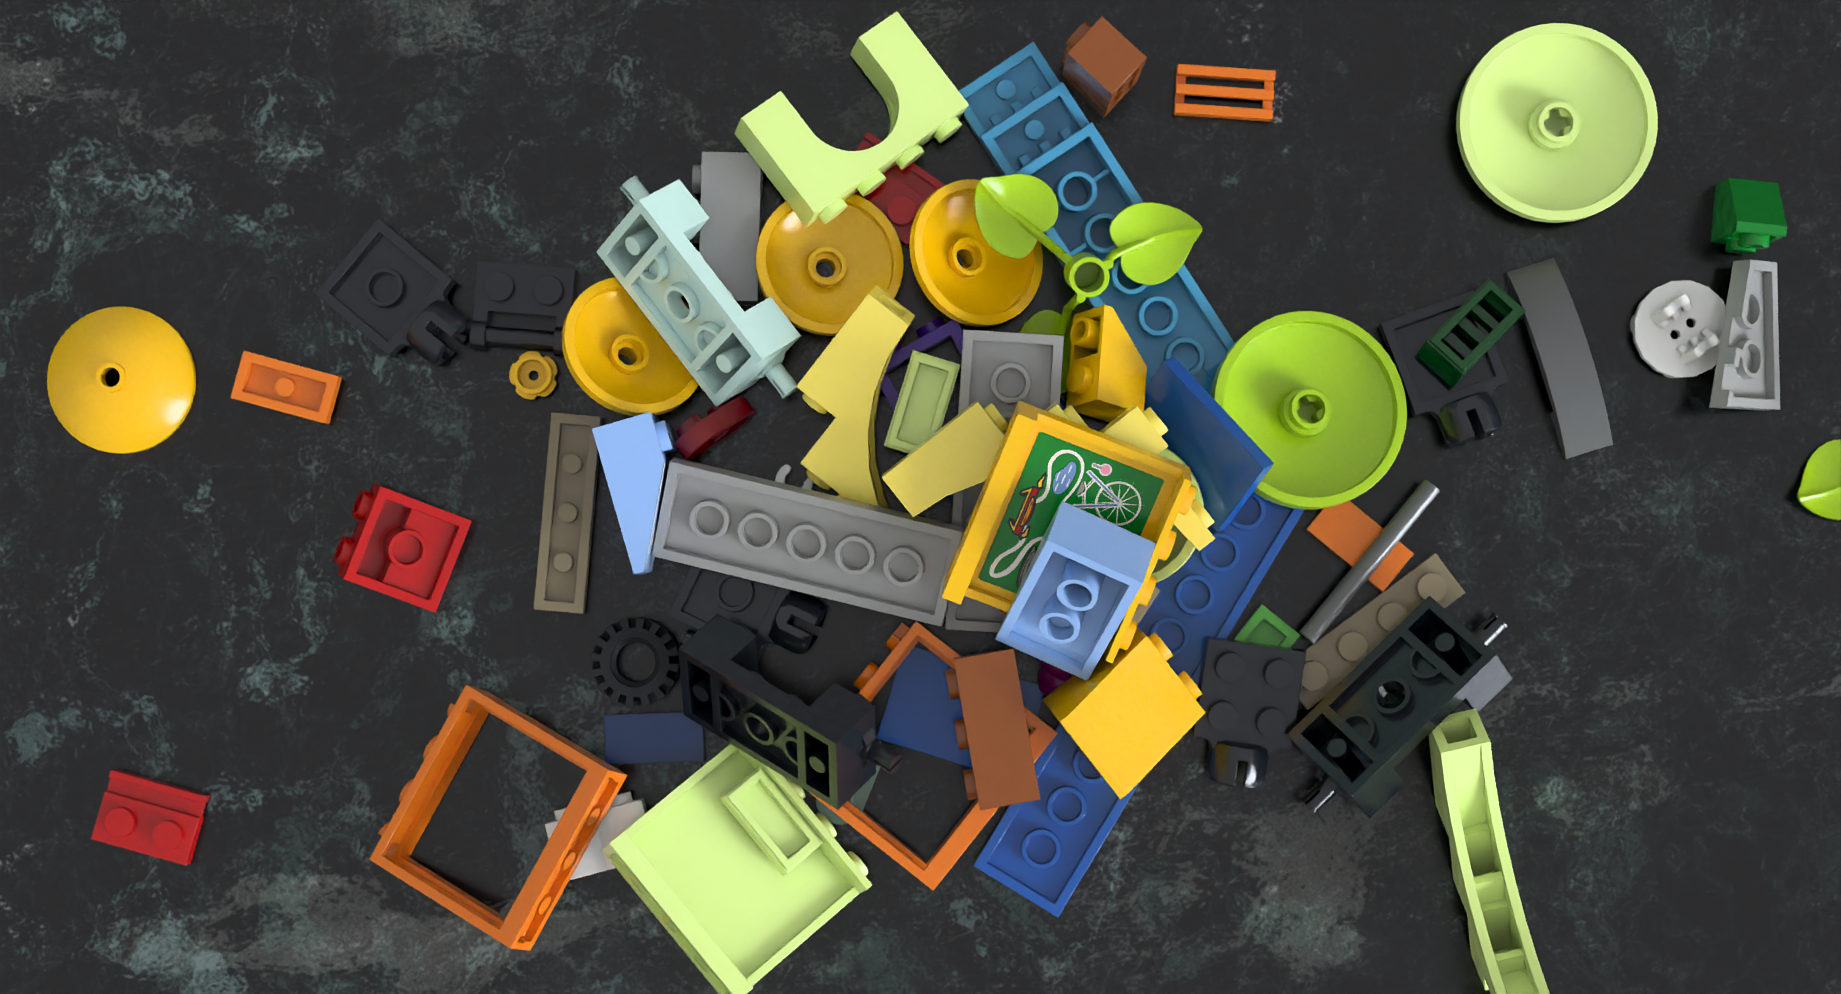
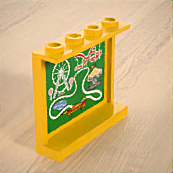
[942,401,1197,663]

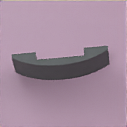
[1505,257,1613,459]

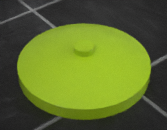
[1210,311,1407,510]

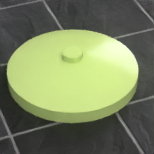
[1456,23,1658,223]

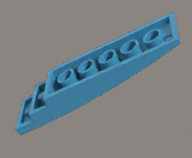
[959,41,1235,394]

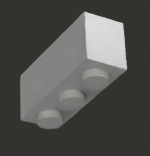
[691,152,763,306]

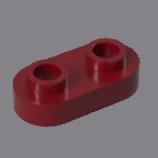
[674,395,756,461]

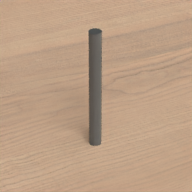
[1299,479,1440,644]

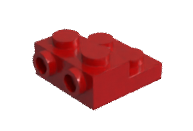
[333,482,472,613]

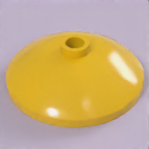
[909,179,1043,327]
[755,194,904,336]
[562,277,699,416]
[47,307,196,454]

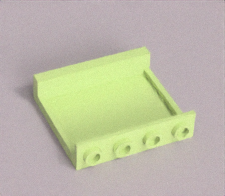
[601,744,872,994]

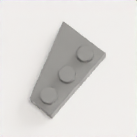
[1709,259,1780,411]

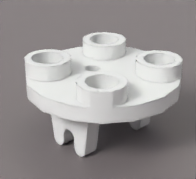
[1630,280,1726,378]

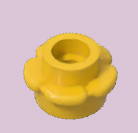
[509,351,558,400]

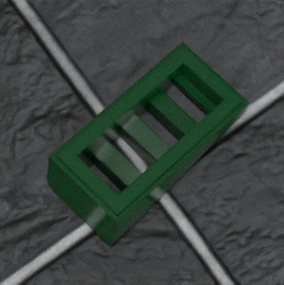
[1417,278,1526,386]

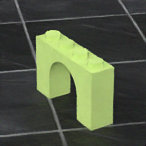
[734,11,969,227]

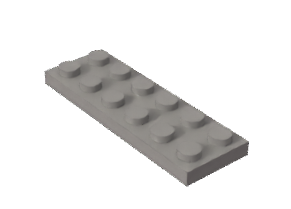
[945,329,1064,632]
[652,457,965,627]

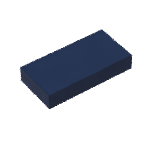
[604,712,705,764]

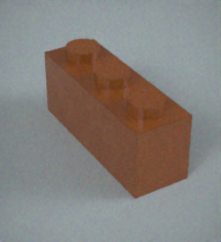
[1061,16,1147,118]
[945,647,1040,810]

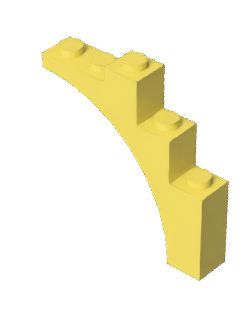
[796,285,915,509]
[882,400,1215,551]

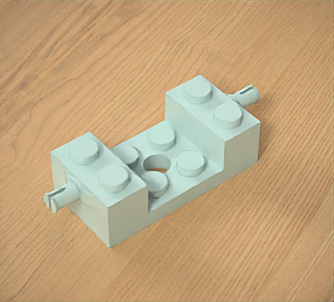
[597,176,801,407]

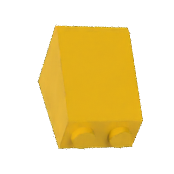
[1042,627,1205,799]

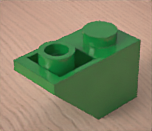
[1710,178,1787,254]

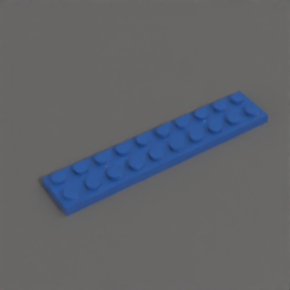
[973,492,1304,917]

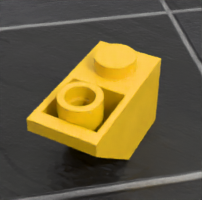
[1066,304,1147,422]

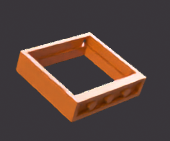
[809,621,1058,891]
[369,685,627,951]

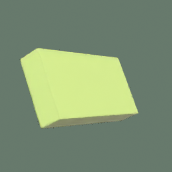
[884,350,960,454]
[720,766,824,876]

